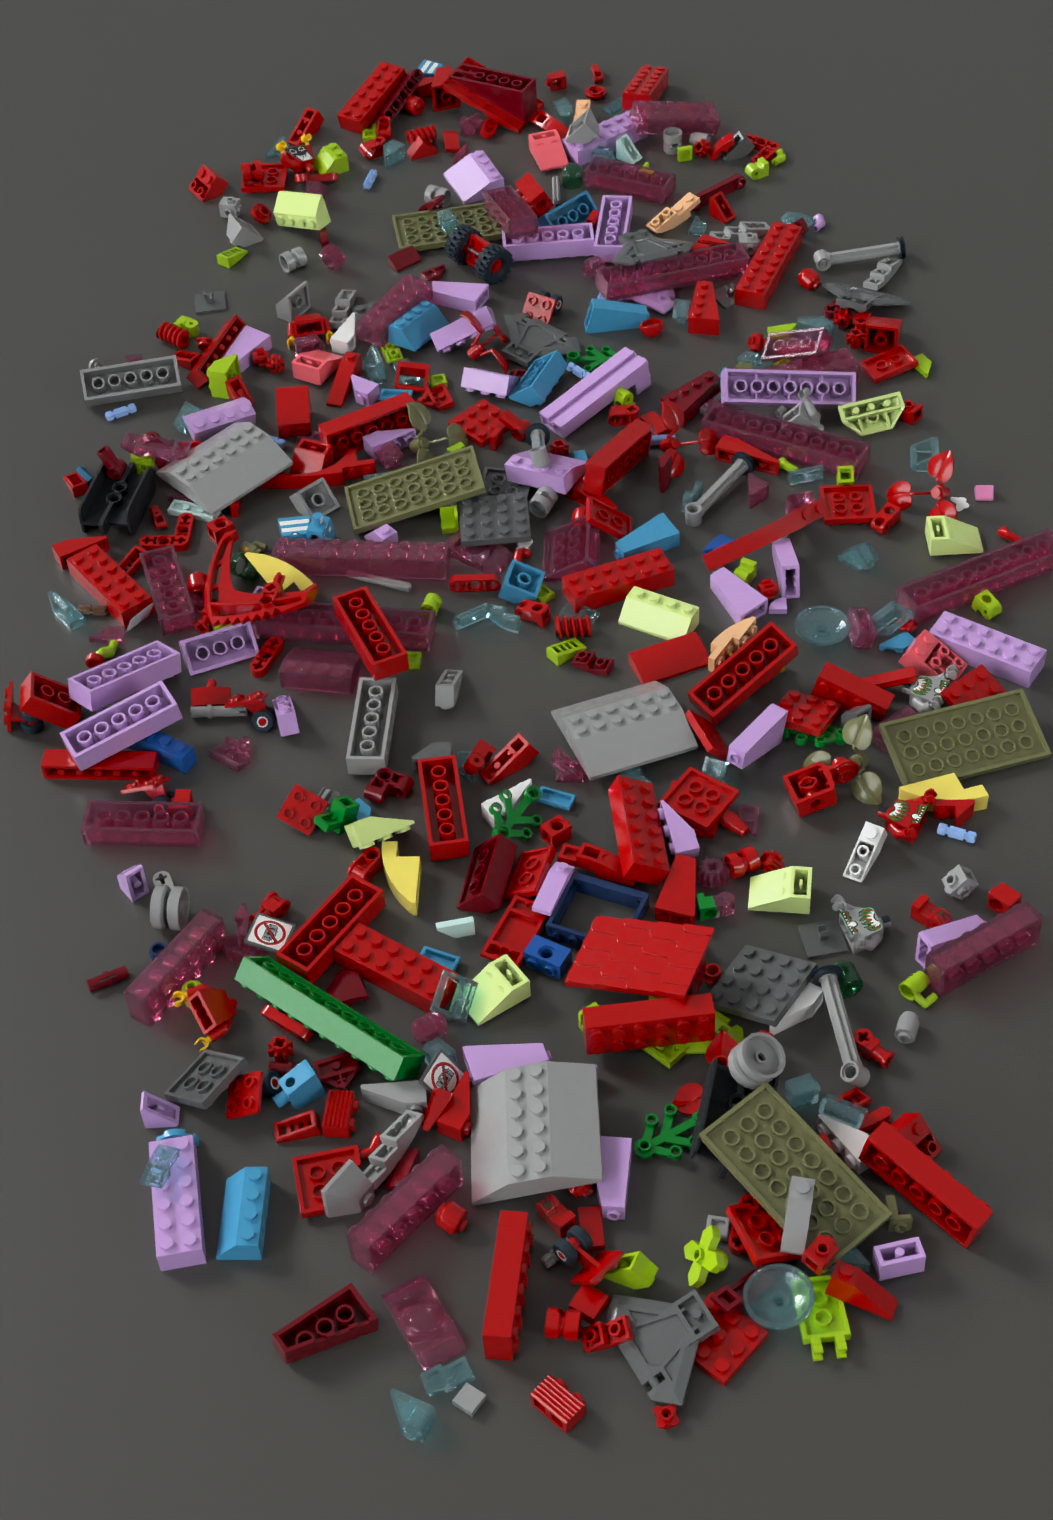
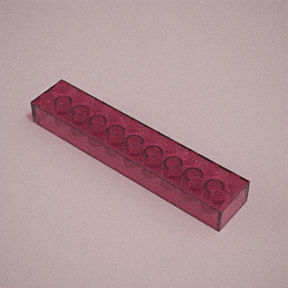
[595,241,751,301]
[701,402,871,480]
[895,528,1053,624]
[270,537,451,580]
[251,602,436,651]

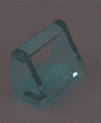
[363,345,387,384]
[910,437,939,472]
[48,590,86,630]
[869,601,915,636]
[430,970,478,1023]

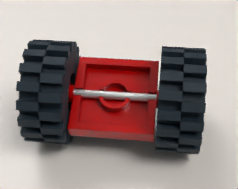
[445,224,513,285]

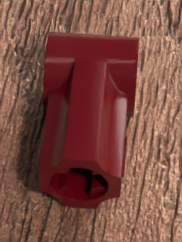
[96,445,127,481]

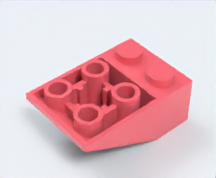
[528,129,569,172]
[291,349,343,386]
[898,629,968,686]

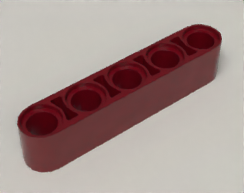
[377,68,423,121]

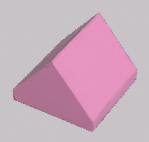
[974,485,994,501]

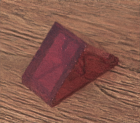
[747,473,769,508]

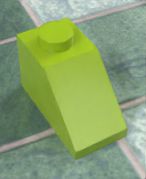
[603,1251,659,1290]

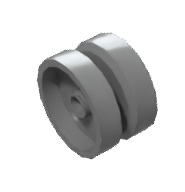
[150,885,190,931]
[728,1032,786,1089]

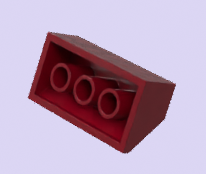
[456,833,518,914]

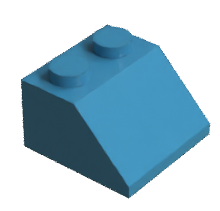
[498,559,545,604]

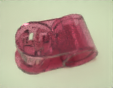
[293,333,325,357]
[785,491,815,514]
[223,934,264,964]

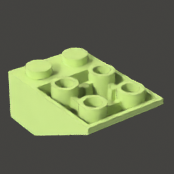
[925,515,983,556]
[344,816,415,850]
[748,866,812,914]
[455,954,531,1026]

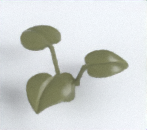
[406,402,468,463]
[803,714,883,805]

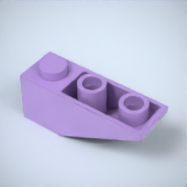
[363,428,416,460]
[272,695,300,737]
[657,800,700,859]

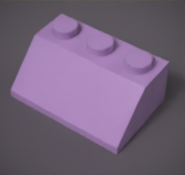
[461,367,519,399]

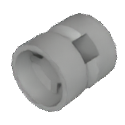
[663,127,682,155]
[424,184,452,208]
[279,246,307,273]
[528,486,558,518]

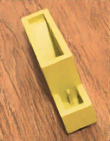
[244,552,314,592]
[898,773,989,812]
[382,841,422,916]

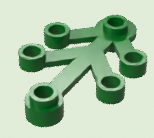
[567,346,618,373]
[783,724,847,748]
[489,785,543,841]
[634,1104,698,1161]

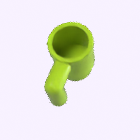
[899,971,938,1009]

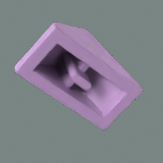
[140,1091,180,1129]

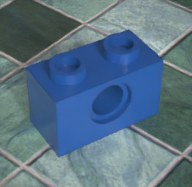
[523,935,572,980]

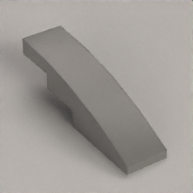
[709,221,770,244]
[863,256,903,291]
[329,289,357,329]
[363,1109,424,1190]

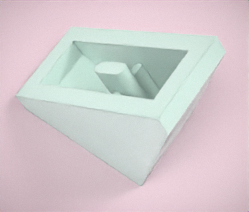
[616,133,642,165]

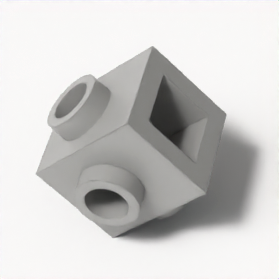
[218,196,243,218]
[738,232,761,256]
[941,864,979,900]

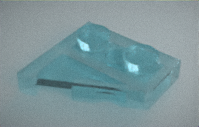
[173,402,201,435]

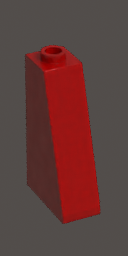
[655,854,696,925]

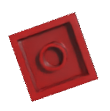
[569,1285,609,1325]

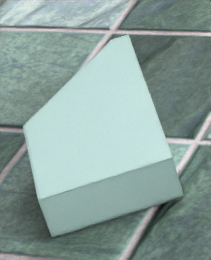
[436,916,475,938]

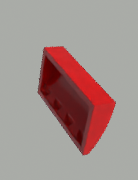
[629,631,709,684]

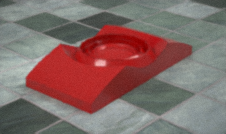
[480,895,550,968]

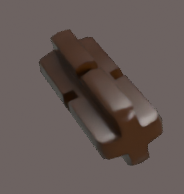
[77,604,108,616]

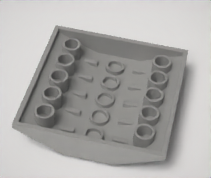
[156,422,293,516]
[551,681,698,781]
[470,1061,603,1206]

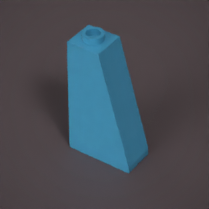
[584,298,650,334]
[614,513,680,560]

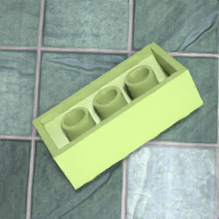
[273,191,331,230]
[618,586,699,640]

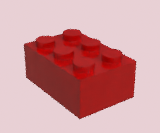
[20,671,81,729]

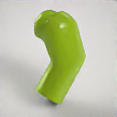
[778,457,798,475]

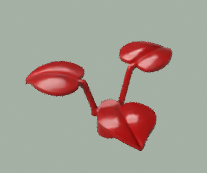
[460,311,509,374]
[660,401,719,478]
[886,450,957,520]
[672,1030,738,1116]

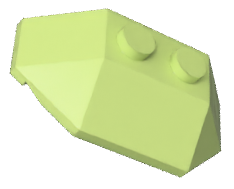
[837,391,905,437]

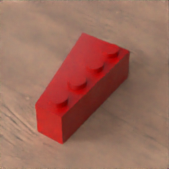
[688,280,720,335]
[811,662,895,721]

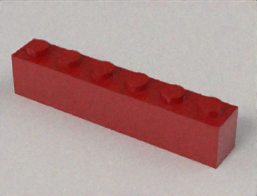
[186,314,247,389]
[40,749,160,781]

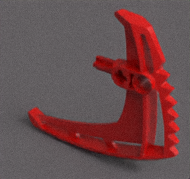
[204,530,318,627]

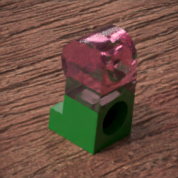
[695,891,735,921]

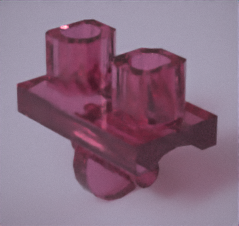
[459,112,484,137]

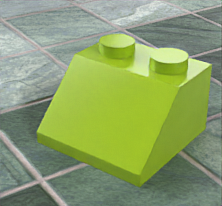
[313,143,349,174]
[207,354,242,399]

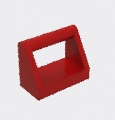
[394,360,430,394]

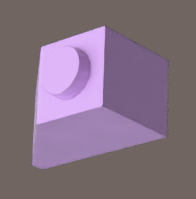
[351,374,380,407]
[364,524,399,555]
[117,864,149,902]

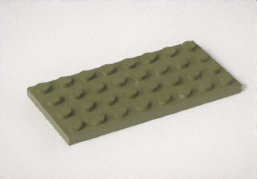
[392,199,517,251]
[344,445,486,535]
[878,688,1052,786]
[699,1081,893,1273]

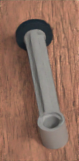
[813,236,906,271]
[525,423,550,468]
[685,451,755,527]
[811,965,870,1088]

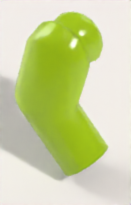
[772,148,786,166]
[96,640,119,659]

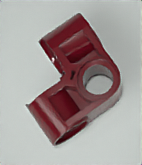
[363,768,414,804]

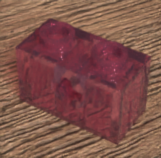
[844,607,877,649]

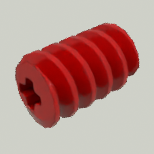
[406,124,437,145]
[156,321,190,350]
[555,614,592,638]

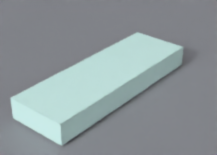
[167,499,221,522]

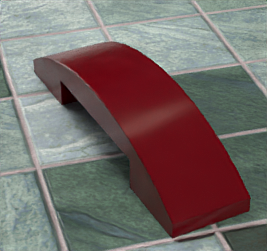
[710,1261,790,1314]

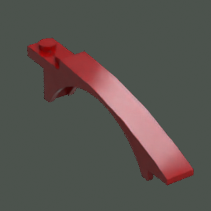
[257,449,377,490]
[702,497,830,572]

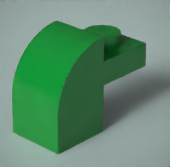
[314,795,360,835]

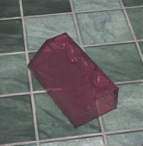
[760,327,833,362]

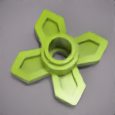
[684,1225,728,1288]

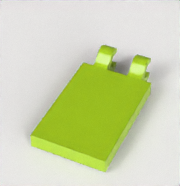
[790,1275,851,1361]

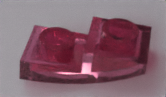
[234,902,251,948]

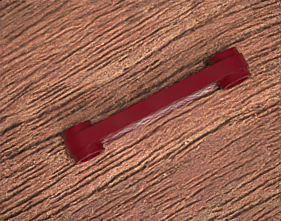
[692,173,746,211]

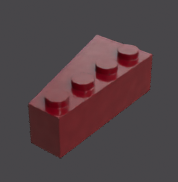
[661,370,720,429]
[272,1283,378,1364]

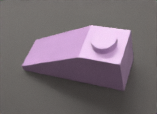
[531,861,575,916]

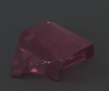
[209,736,250,772]

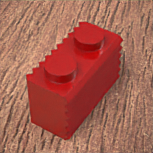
[322,1089,359,1138]
[530,1375,586,1434]

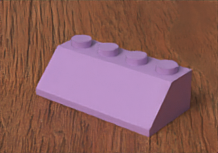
[430,306,497,353]
[183,397,256,442]
[178,621,259,676]

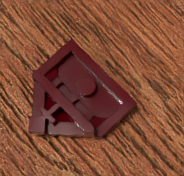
[325,969,369,1007]
[313,1052,360,1091]

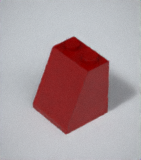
[431,66,461,112]
[864,316,903,353]
[276,385,312,438]

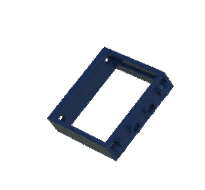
[546,872,649,948]

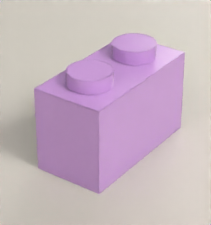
[872,1237,926,1281]

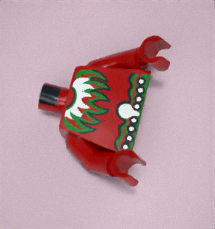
[877,788,937,844]

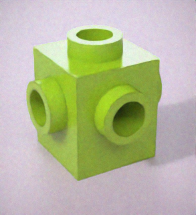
[130,451,155,474]

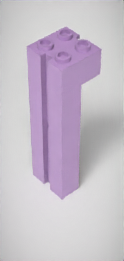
[539,347,651,439]

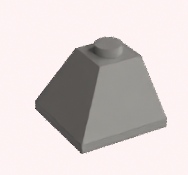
[565,108,599,144]
[226,214,264,248]
[276,281,311,322]
[289,477,340,520]
[321,1159,375,1218]

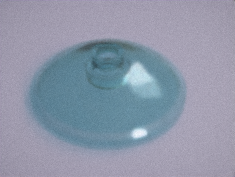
[795,605,850,646]
[743,1264,815,1330]

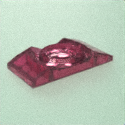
[121,432,192,462]
[438,529,514,574]
[381,1275,466,1371]

